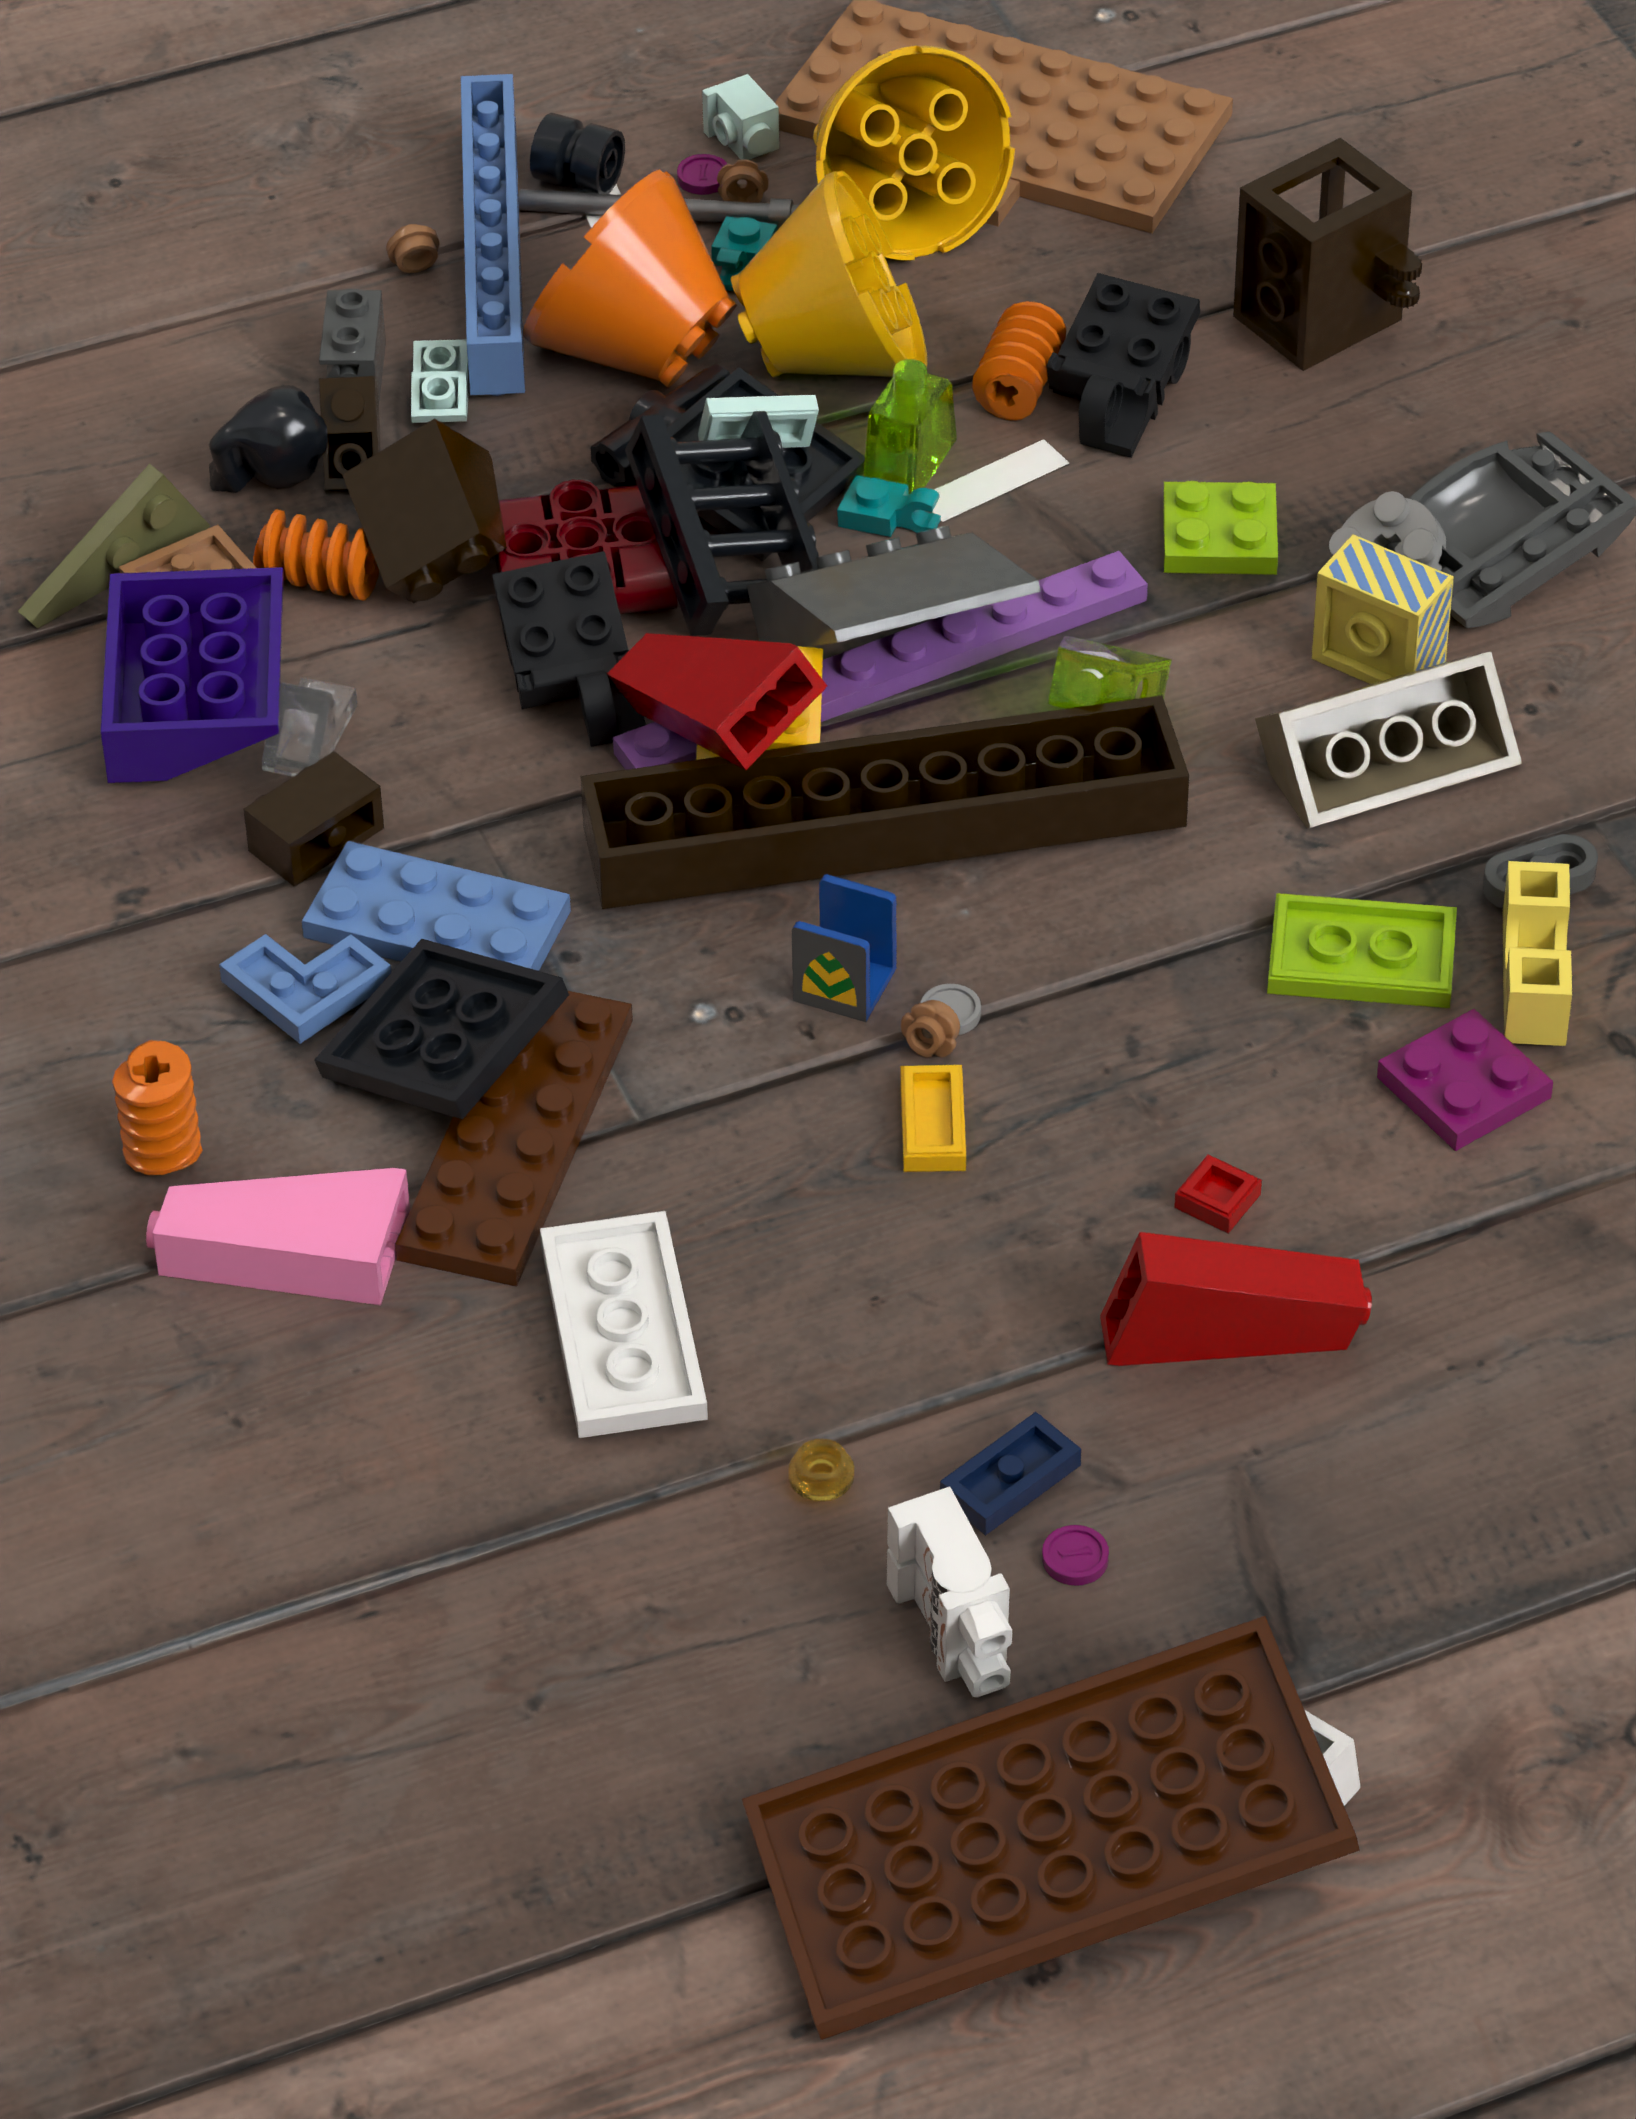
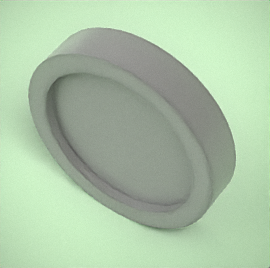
[920,984,981,1035]

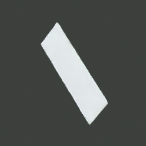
[932,439,1069,522]

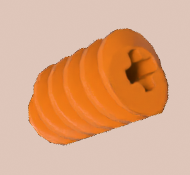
[972,301,1066,421]
[253,509,379,601]
[112,1040,203,1175]

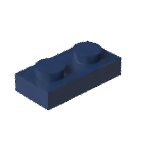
[940,1412,1081,1536]

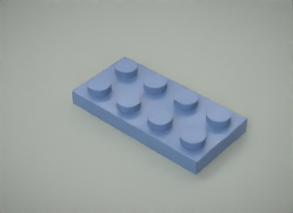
[302,841,571,971]

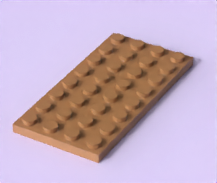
[775,0,1233,234]

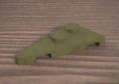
[18,463,210,629]

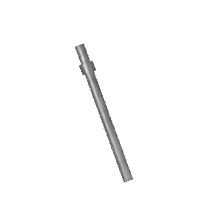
[518,189,799,230]

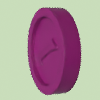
[677,154,727,195]
[1042,1525,1109,1586]

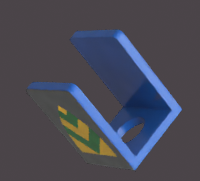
[792,874,897,1022]

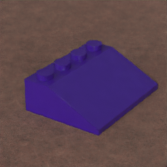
[101,567,284,783]

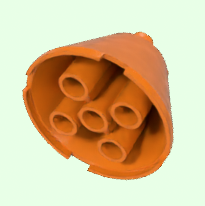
[523,169,737,388]

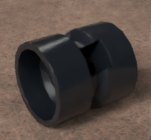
[530,113,625,194]

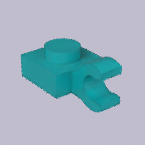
[711,216,777,291]
[837,475,941,537]

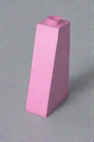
[146,1168,410,1305]

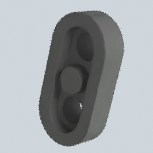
[1483,834,1598,909]

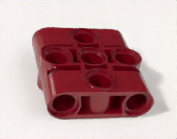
[495,479,678,614]

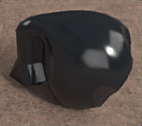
[209,385,328,493]

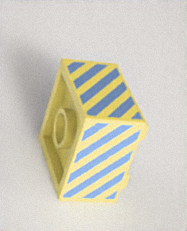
[1311,534,1454,684]

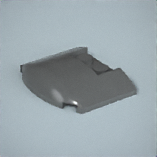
[1385,431,1636,628]

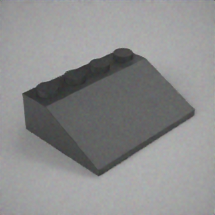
[747,526,1041,647]

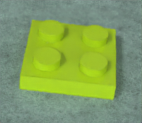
[1163,481,1278,575]

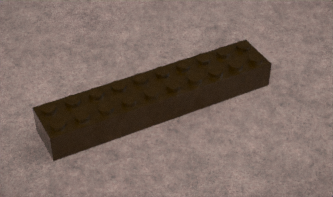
[580,695,1189,909]

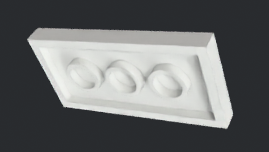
[540,1211,708,1438]

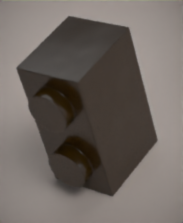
[243,751,384,887]

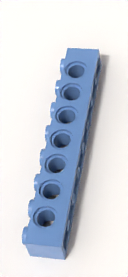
[461,74,525,396]

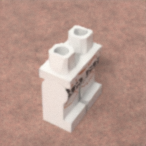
[887,1486,1012,1698]

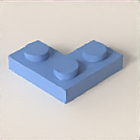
[219,934,392,1044]

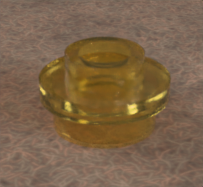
[789,1439,855,1501]

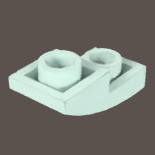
[411,339,469,423]

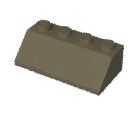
[1255,651,1522,828]

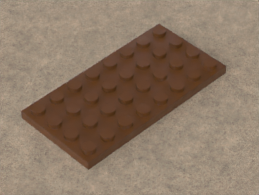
[742,1616,1360,2040]

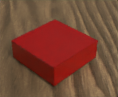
[1174,1154,1262,1234]

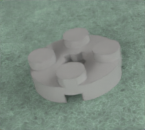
[1329,491,1446,571]

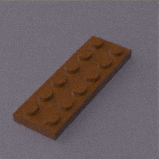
[395,991,633,1287]

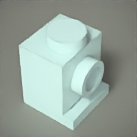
[702,74,779,160]

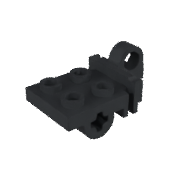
[1047,273,1200,458]
[492,551,646,747]

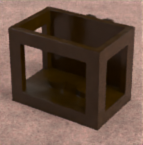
[1233,138,1422,371]

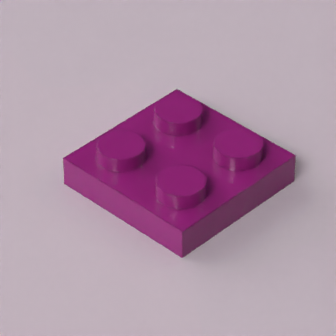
[1377,1009,1553,1151]

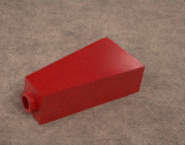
[607,633,827,770]
[1100,1232,1372,1366]

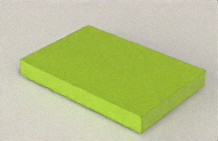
[1267,893,1457,1008]

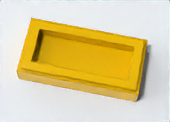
[900,1065,966,1172]

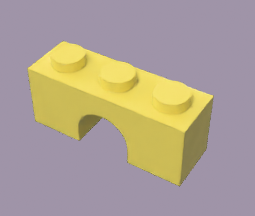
[1503,861,1572,1046]

